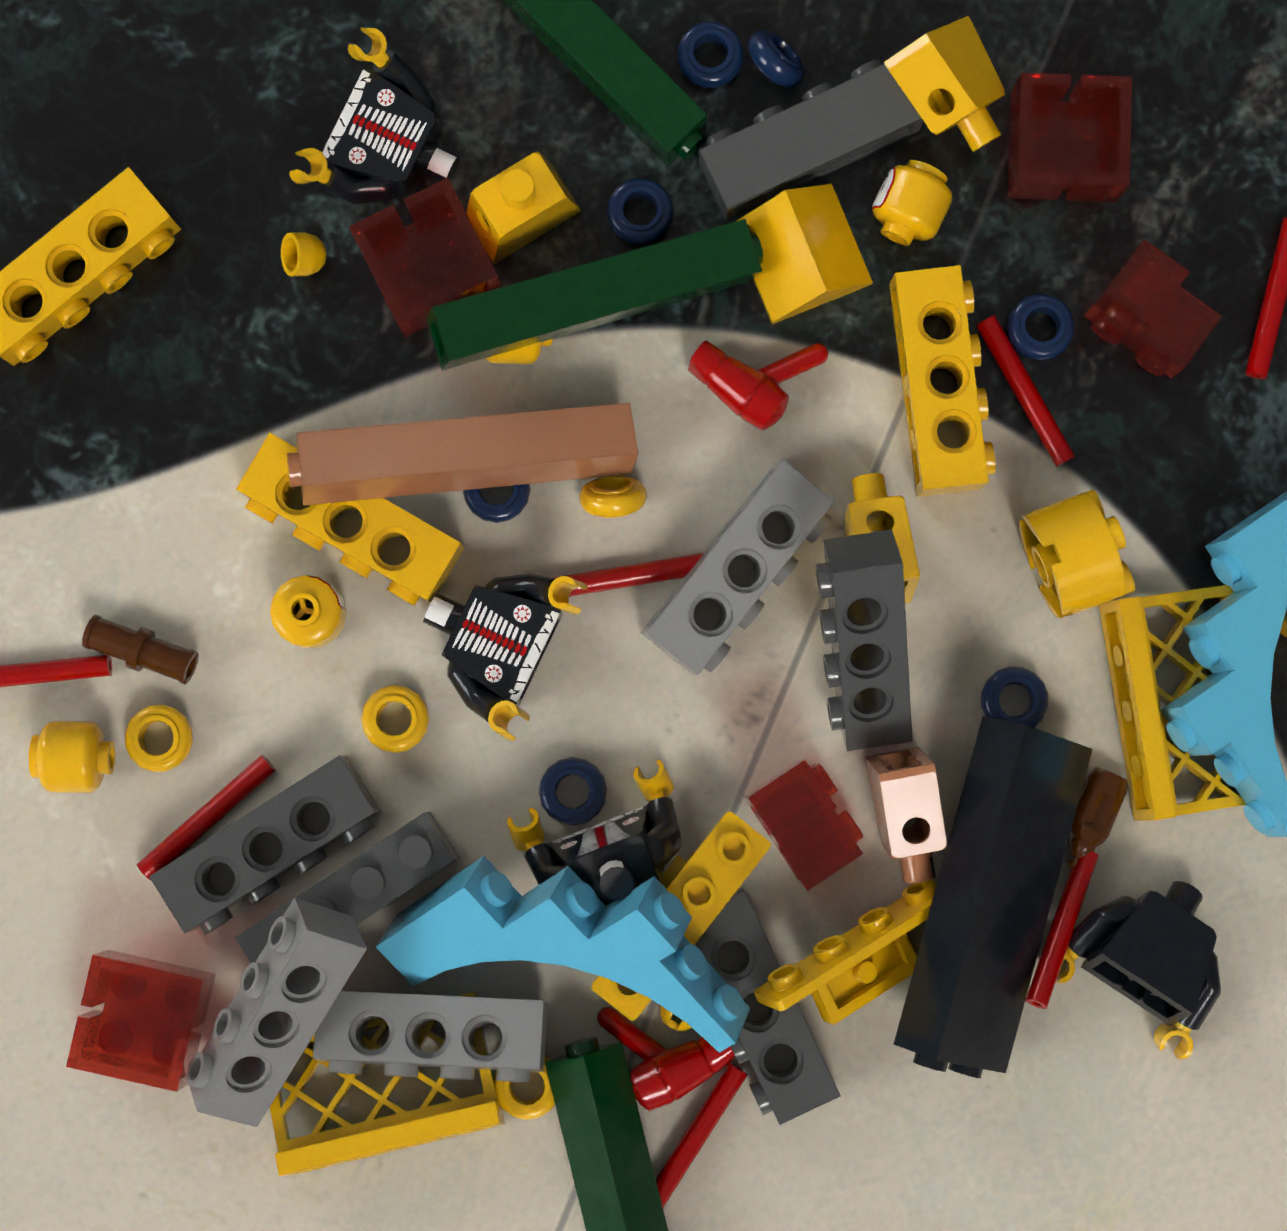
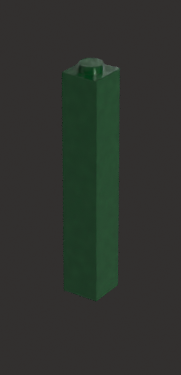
[501,0,707,167]
[425,219,763,371]
[545,1037,668,1231]

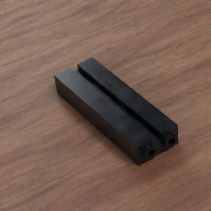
[893,716,1093,1078]

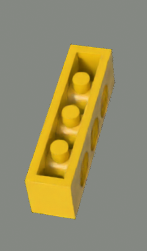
[0,167,181,366]
[889,265,996,497]
[236,432,465,606]

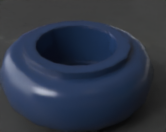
[677,22,743,88]
[748,30,805,88]
[607,178,674,245]
[1007,293,1075,361]
[463,484,531,523]
[981,666,1049,728]
[539,757,607,826]

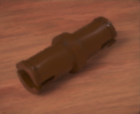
[82,614,199,685]

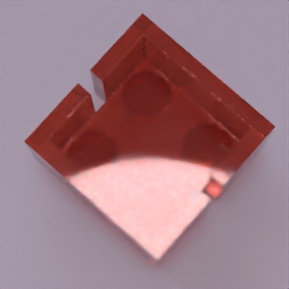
[1008,73,1132,202]
[349,178,501,337]
[66,950,216,1092]

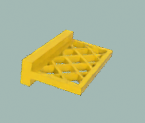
[1099,585,1246,821]
[270,991,505,1176]

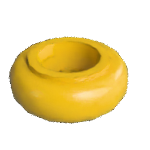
[579,475,647,518]
[361,685,429,753]
[124,704,193,772]
[494,1055,555,1120]

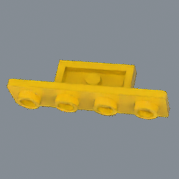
[591,811,771,1021]
[754,880,937,1025]

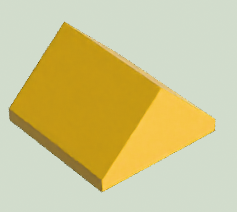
[737,184,873,324]

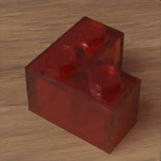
[1083,239,1222,378]
[743,760,864,891]

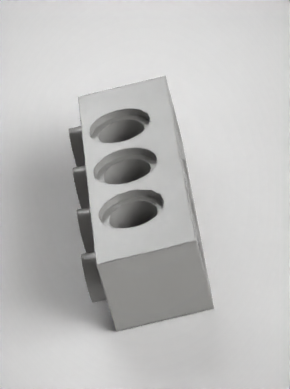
[641,460,835,675]
[186,897,367,1127]
[313,991,548,1082]

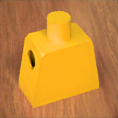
[884,16,1005,152]
[465,151,581,264]
[844,473,920,604]

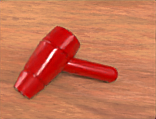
[688,340,828,431]
[597,1007,736,1112]

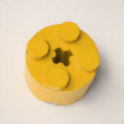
[1019,489,1135,618]

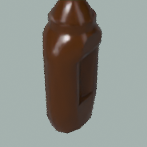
[1067,767,1127,869]

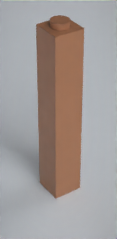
[287,403,639,506]

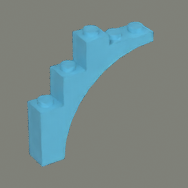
[1160,491,1287,837]
[375,856,750,1053]

